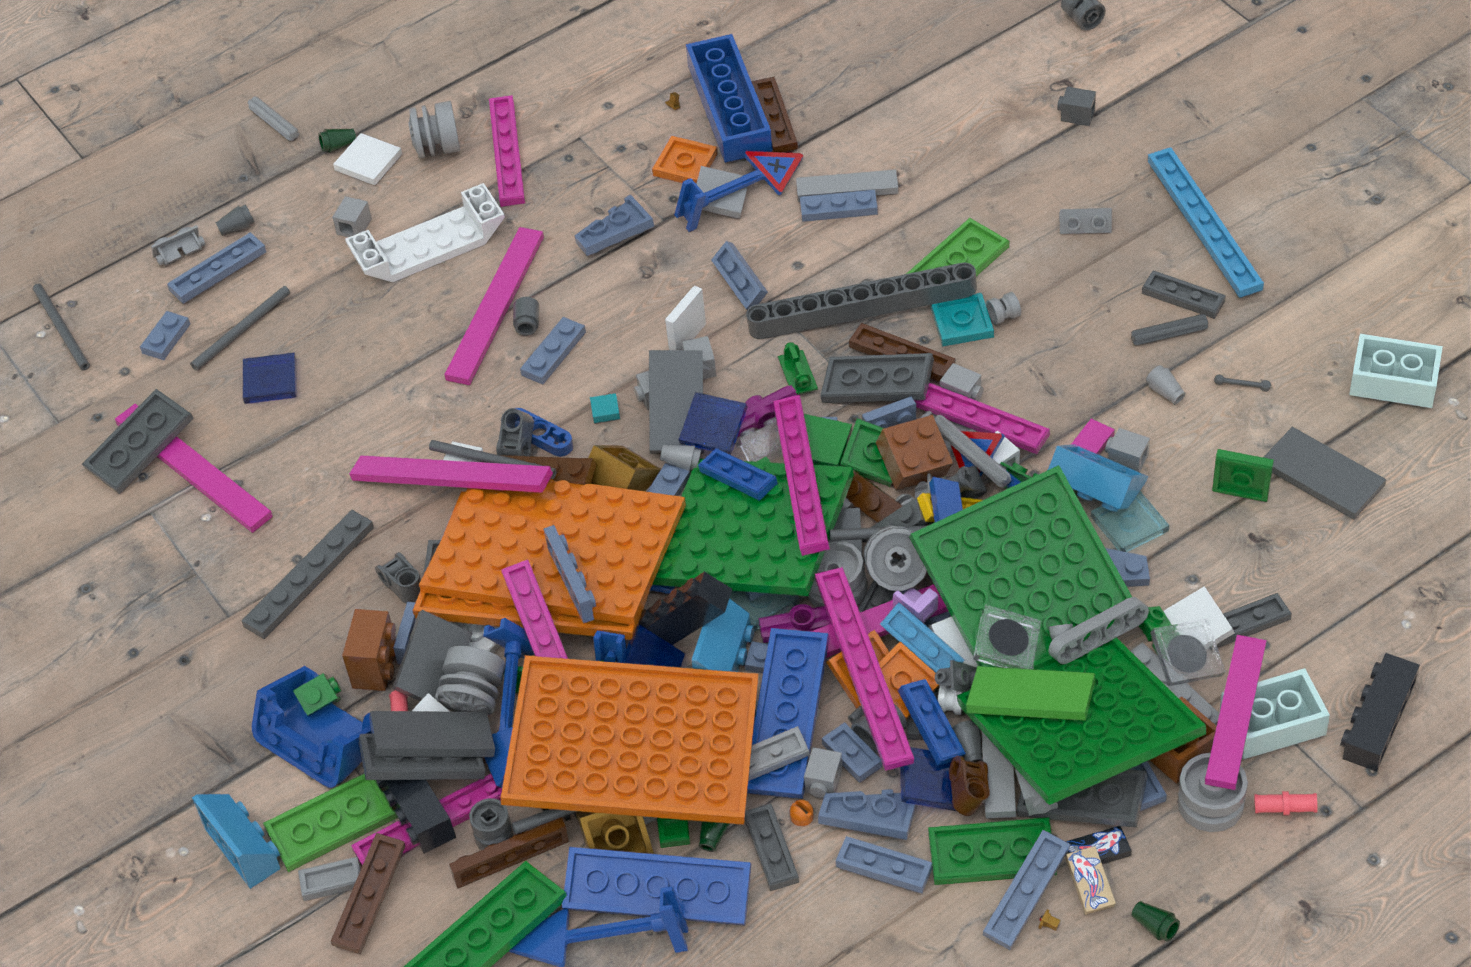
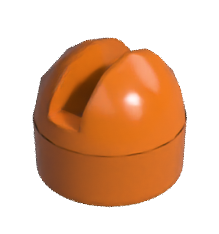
[789,799,814,826]

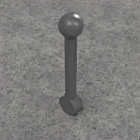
[1214,374,1271,392]

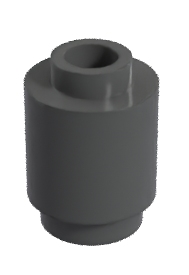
[513,297,540,336]

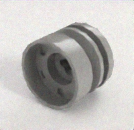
[408,101,460,158]
[435,646,506,715]

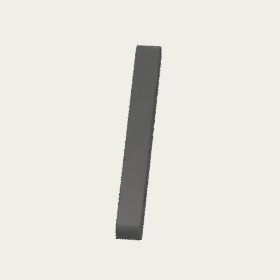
[746,263,977,339]

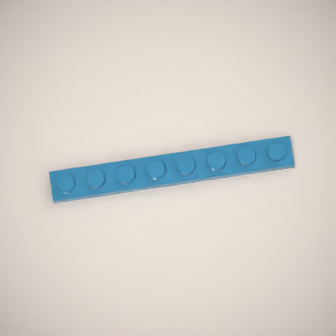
[1148,147,1264,298]

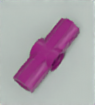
[719,385,797,441]
[758,604,831,643]

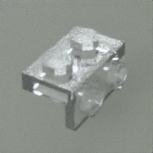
[735,417,783,462]

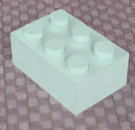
[1349,334,1443,408]
[1219,668,1330,759]

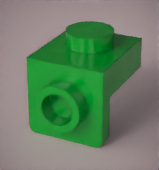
[293,673,342,716]

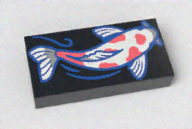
[1065,826,1132,864]

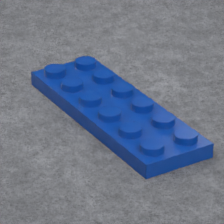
[747,628,829,799]
[562,847,752,926]

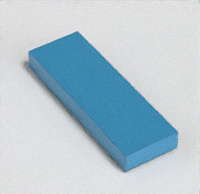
[880,602,965,673]

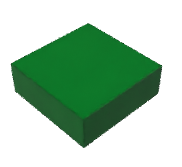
[657,818,690,848]

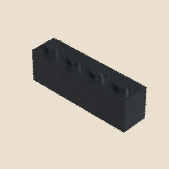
[635,571,732,653]
[1340,653,1420,772]
[374,780,457,854]

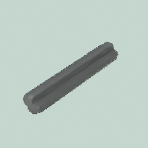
[1131,314,1208,346]

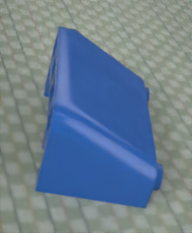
[252,666,372,788]

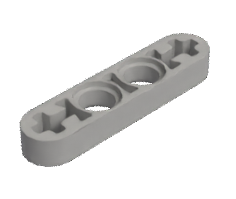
[1049,597,1149,664]

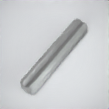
[248,96,299,141]

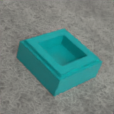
[590,393,620,423]

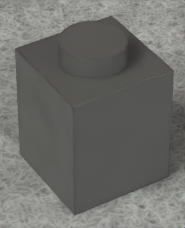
[1057,87,1096,126]

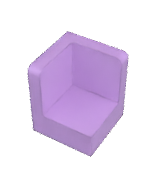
[893,587,938,623]

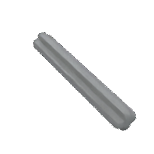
[935,415,1011,487]

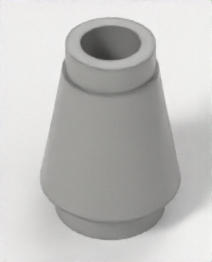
[1146,365,1186,405]
[660,444,701,471]

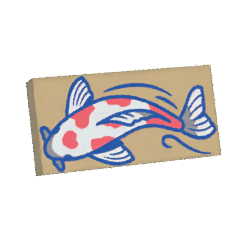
[1065,846,1116,915]

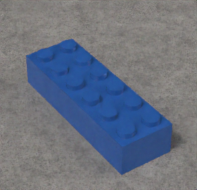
[686,34,772,163]

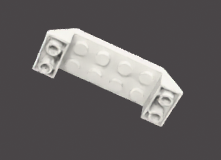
[345,183,505,282]

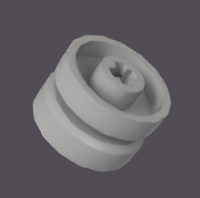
[864,525,927,591]
[808,540,868,608]
[1177,753,1248,832]

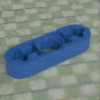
[515,408,573,457]

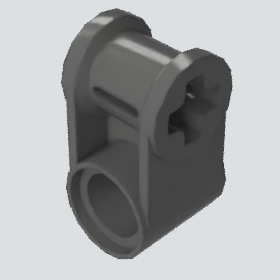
[496,408,534,456]
[941,466,987,499]
[375,552,421,604]

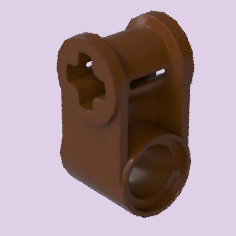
[949,756,990,816]

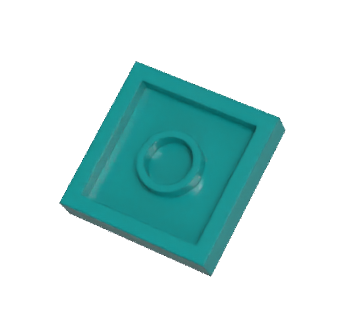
[931,293,994,347]

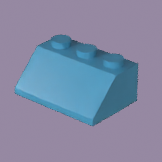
[1048,444,1149,512]
[691,599,755,672]
[192,794,281,889]

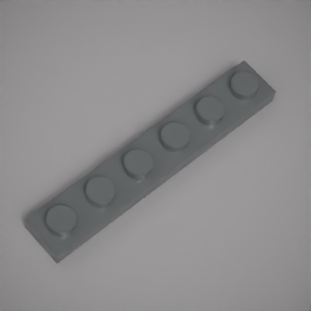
[241,510,374,639]

